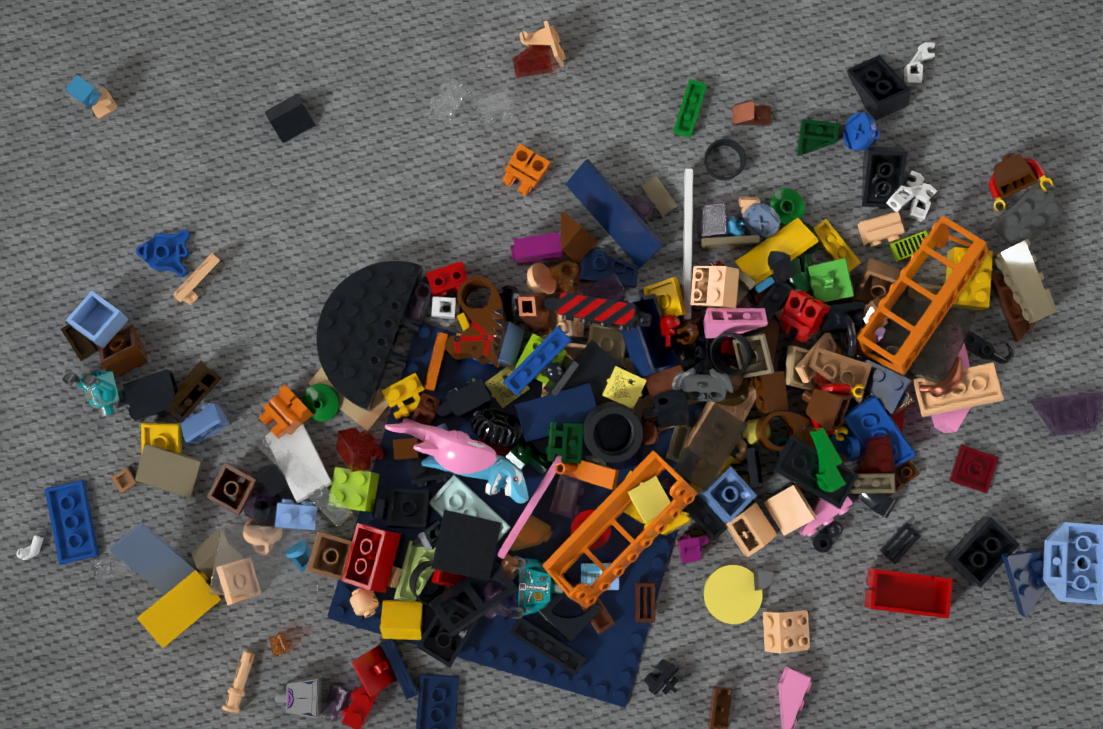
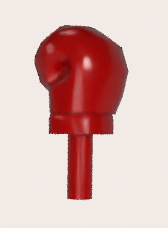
[660,314,681,347]

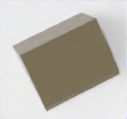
[732,333,774,378]
[191,527,245,583]

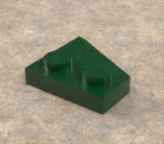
[796,119,840,156]

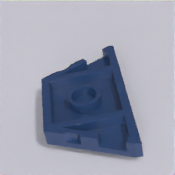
[1001,549,1047,618]

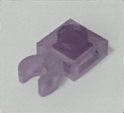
[323,683,352,722]

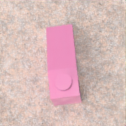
[703,308,768,338]

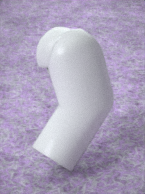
[17,535,44,560]

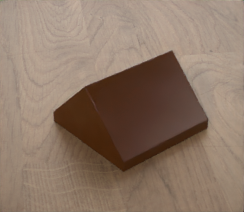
[561,212,597,263]

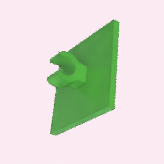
[808,258,854,302]

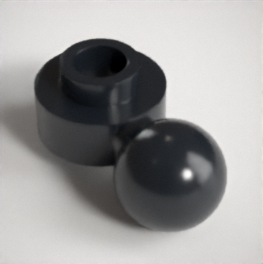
[812,521,843,553]

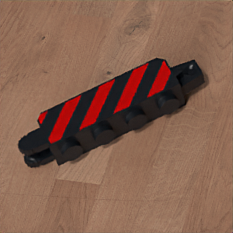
[544,292,652,331]

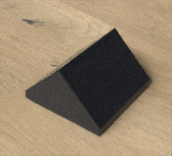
[265,94,316,144]

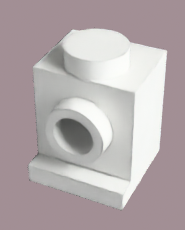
[432,297,460,319]

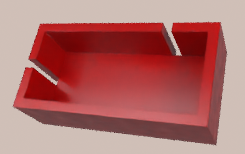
[864,568,953,619]

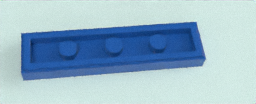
[503,326,572,396]

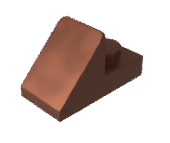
[732,101,771,126]

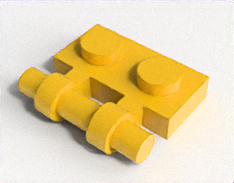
[381,373,425,419]

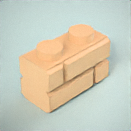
[858,212,904,247]

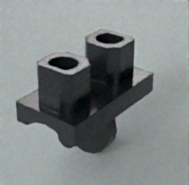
[644,659,679,695]

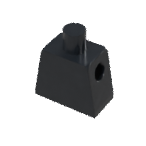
[643,389,689,428]

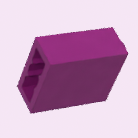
[510,232,562,265]

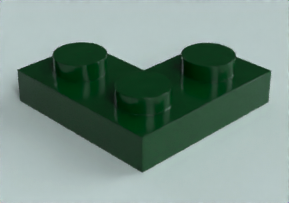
[506,438,553,475]

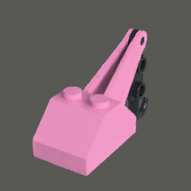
[931,324,1015,433]

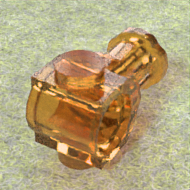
[550,261,579,294]

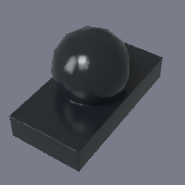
[543,357,579,396]

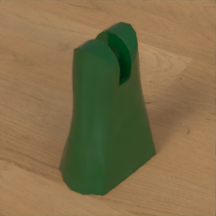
[786,253,815,299]

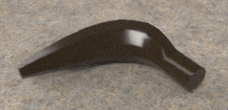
[712,377,751,406]

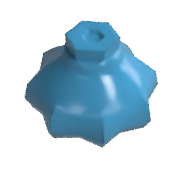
[725,216,746,237]

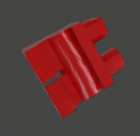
[780,290,831,342]

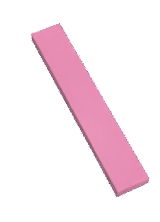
[498,454,561,559]

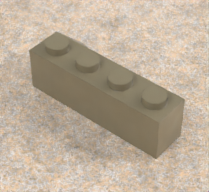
[994,239,1057,324]

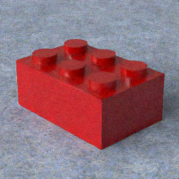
[341,523,401,593]

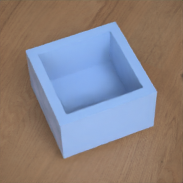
[66,291,129,349]

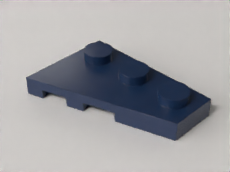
[579,248,638,288]

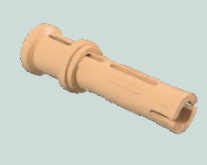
[222,651,255,713]

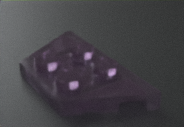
[1031,392,1103,436]

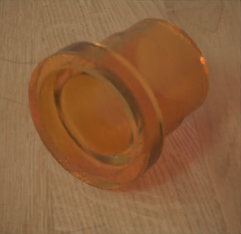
[269,634,292,657]

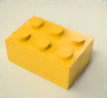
[946,247,993,311]

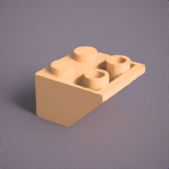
[690,266,739,308]
[724,502,777,557]

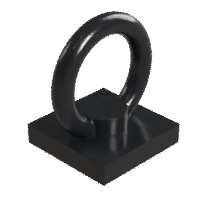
[820,302,865,359]

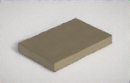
[135,443,203,498]

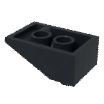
[847,55,911,121]
[862,146,907,208]

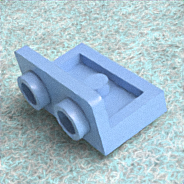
[275,499,317,530]

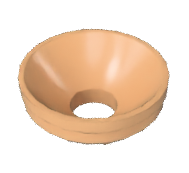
[527,263,556,296]

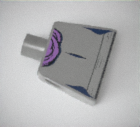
[275,676,322,718]

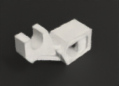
[904,42,935,87]
[905,171,931,222]
[886,183,937,212]

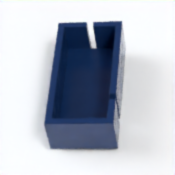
[621,294,679,378]

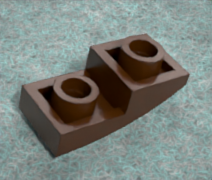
[885,460,920,496]

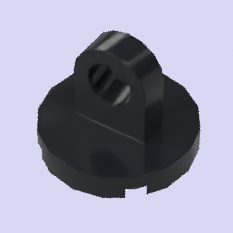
[499,285,520,323]

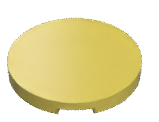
[704,565,762,624]

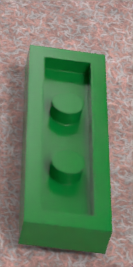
[673,79,707,139]

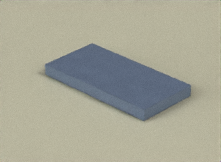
[110,522,195,595]

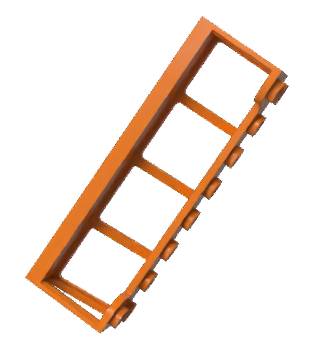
[857,216,988,375]
[542,450,698,608]

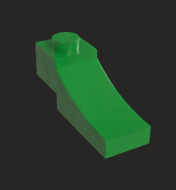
[810,428,845,492]

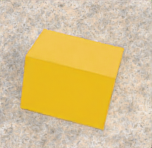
[380,600,423,640]

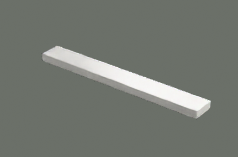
[682,169,693,322]

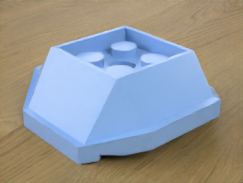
[1043,522,1103,605]

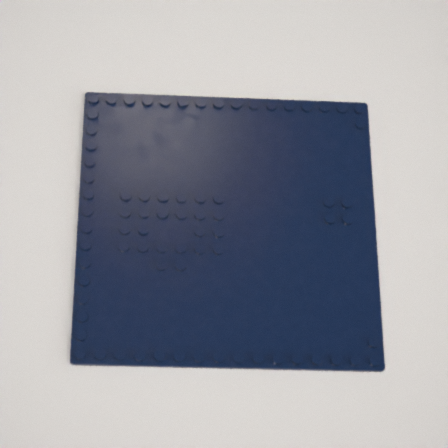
[328,323,705,707]

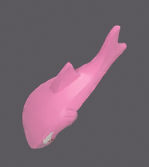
[385,418,497,474]

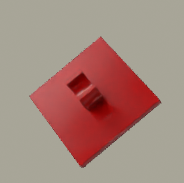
[351,644,397,697]

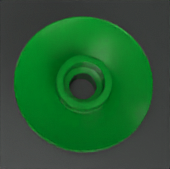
[769,188,805,225]
[302,384,339,422]

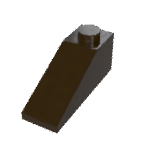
[167,360,222,422]

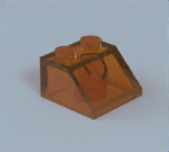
[510,514,553,551]

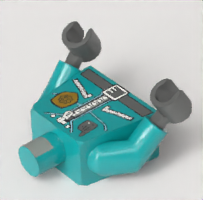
[62,370,119,416]
[510,556,563,619]

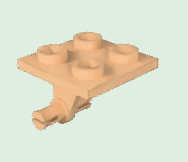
[520,21,566,67]

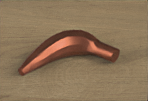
[919,356,962,395]

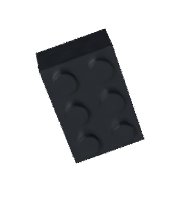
[944,517,1020,588]

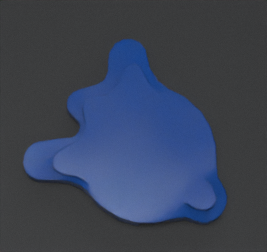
[136,230,190,277]

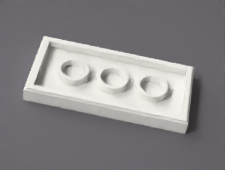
[265,424,332,503]

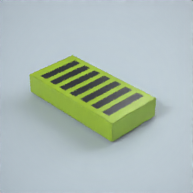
[890,230,928,262]

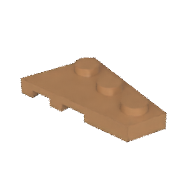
[809,347,872,403]

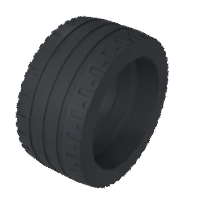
[583,402,643,463]

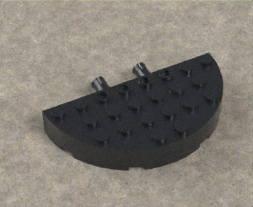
[316,261,423,412]

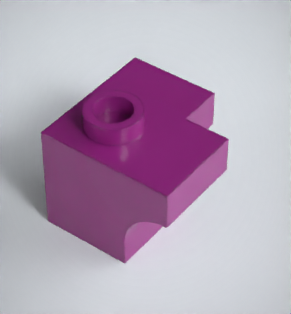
[677,533,709,564]

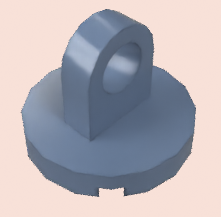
[743,202,781,238]

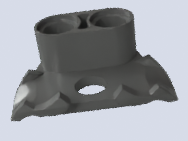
[672,368,733,402]

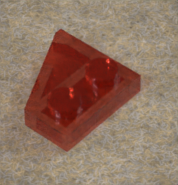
[513,45,553,78]

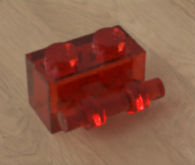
[336,428,384,472]

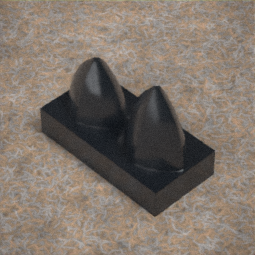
[412,517,442,552]

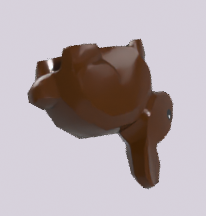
[671,316,703,345]

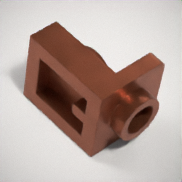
[411,393,440,425]

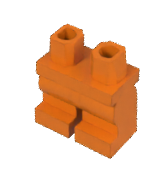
[502,143,551,197]
[259,384,314,439]

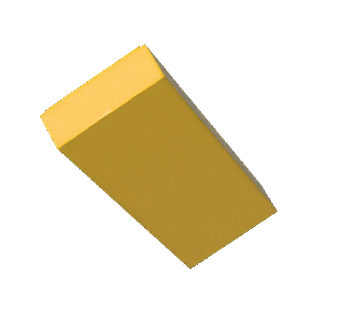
[810,219,861,272]

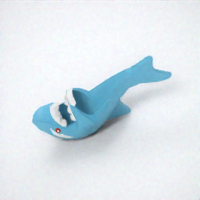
[421,455,529,503]

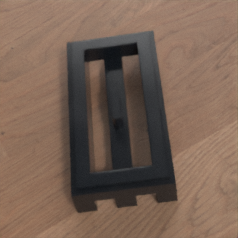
[879,522,921,564]

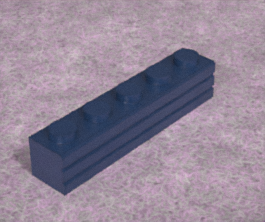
[381,639,419,700]

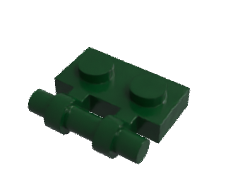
[546,421,584,463]

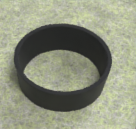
[705,139,746,181]
[710,333,753,376]
[409,561,451,605]

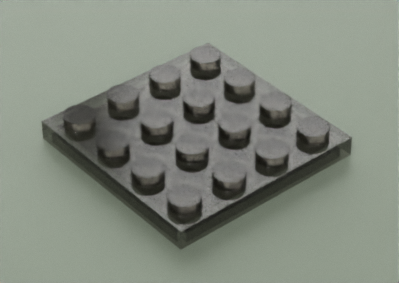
[869,295,974,383]

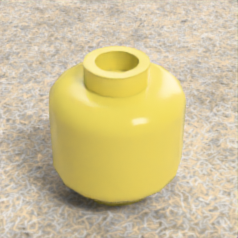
[741,419,770,444]

